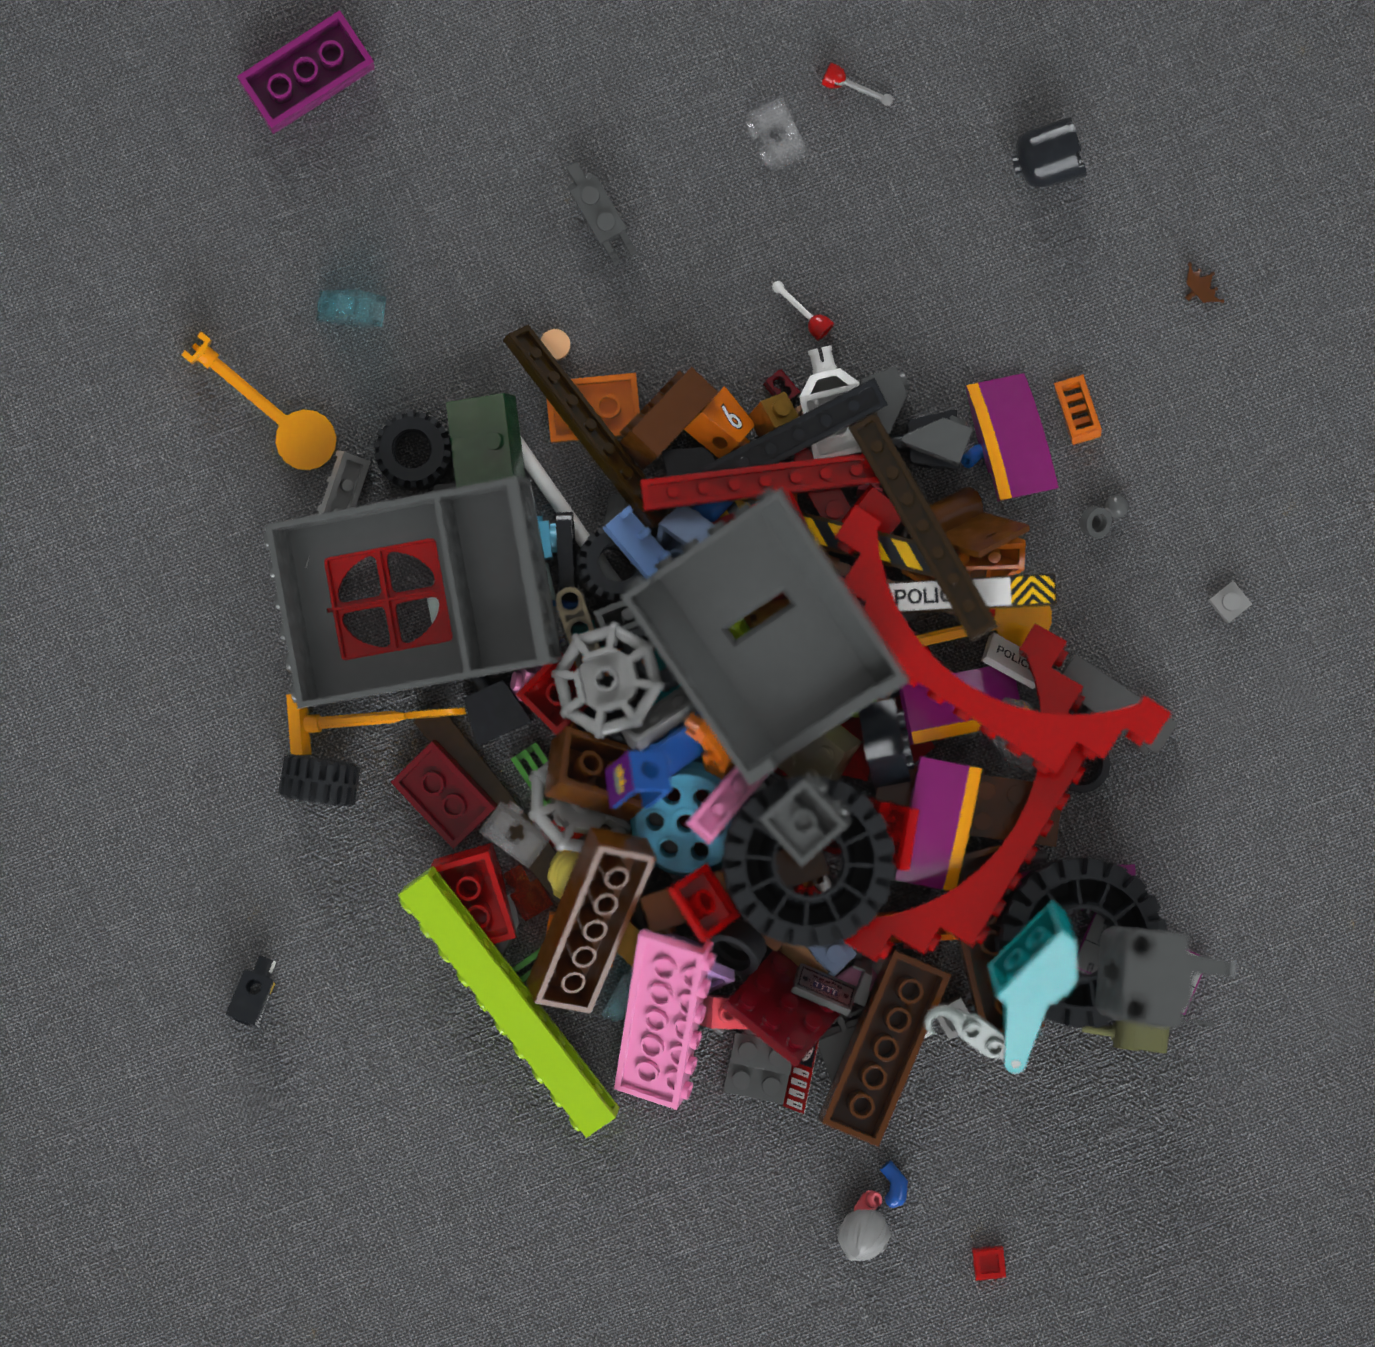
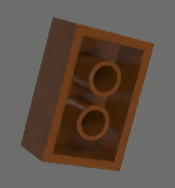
[619,367,718,470]
[544,726,646,821]

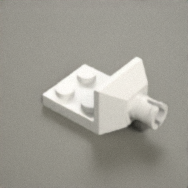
[799,345,868,459]

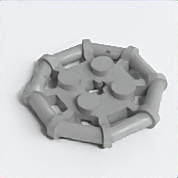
[551,622,665,739]
[528,761,631,852]

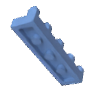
[602,505,672,579]

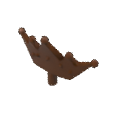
[1185,262,1225,304]

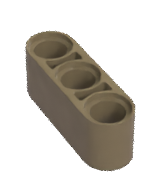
[556,587,602,668]

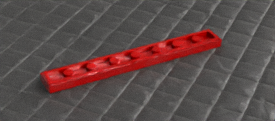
[640,453,880,512]

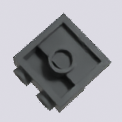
[759,773,852,866]
[723,1029,792,1104]

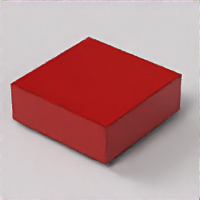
[972,1245,1006,1281]

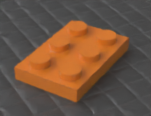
[546,373,640,443]

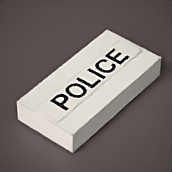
[981,633,1036,689]

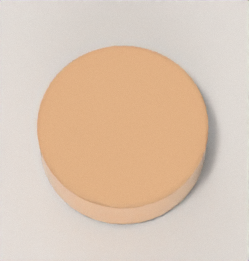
[541,329,571,361]

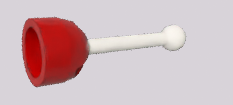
[772,281,835,341]

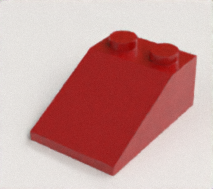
[430,843,517,944]

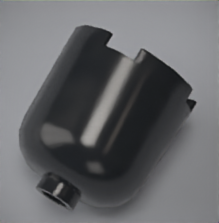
[1011,117,1087,188]

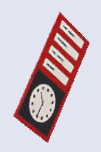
[783,1039,820,1114]

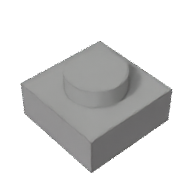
[1208,581,1252,624]

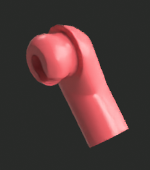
[854,1190,882,1211]

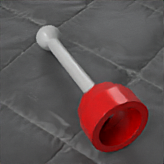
[821,62,893,106]

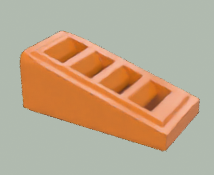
[1054,374,1102,445]

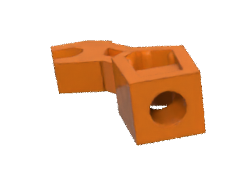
[684,712,735,780]

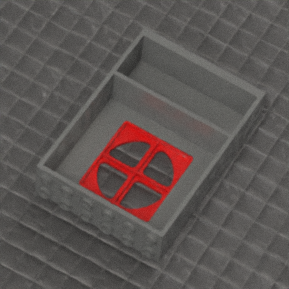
[263,476,562,709]

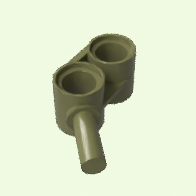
[1082,1020,1170,1053]

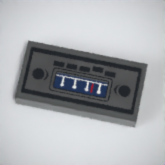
[791,963,857,1016]

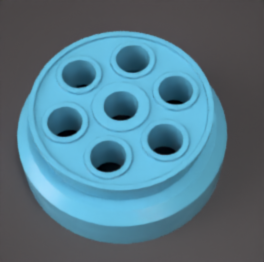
[630,758,747,877]

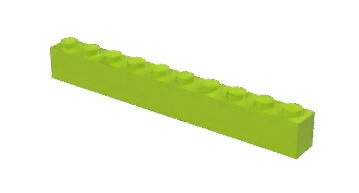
[398,866,620,1138]

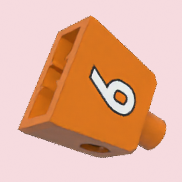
[684,386,755,458]

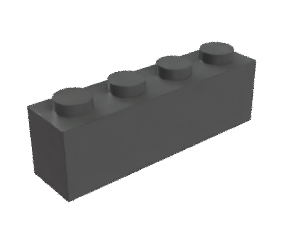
[1061,654,1178,756]

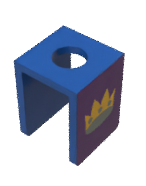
[605,751,672,809]

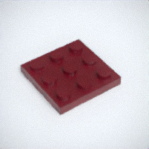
[723,950,841,1067]

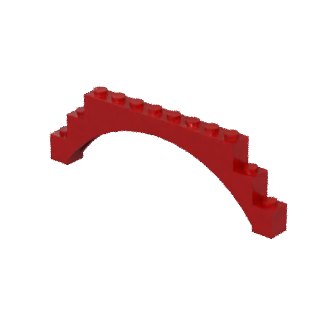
[834,505,1172,774]
[843,623,1087,963]

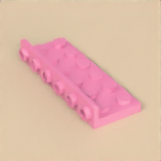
[614,929,716,1110]

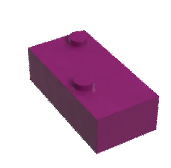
[237,10,375,134]

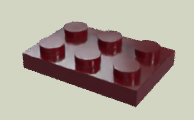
[391,739,498,849]

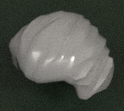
[838,1209,891,1261]

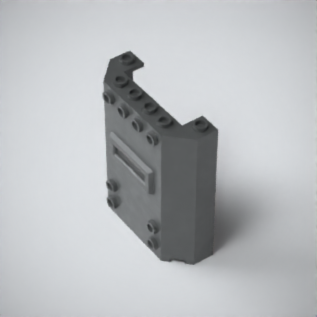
[621,487,910,786]

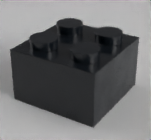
[858,698,915,788]

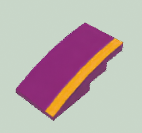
[965,373,1059,502]
[899,666,1021,745]
[894,757,982,891]

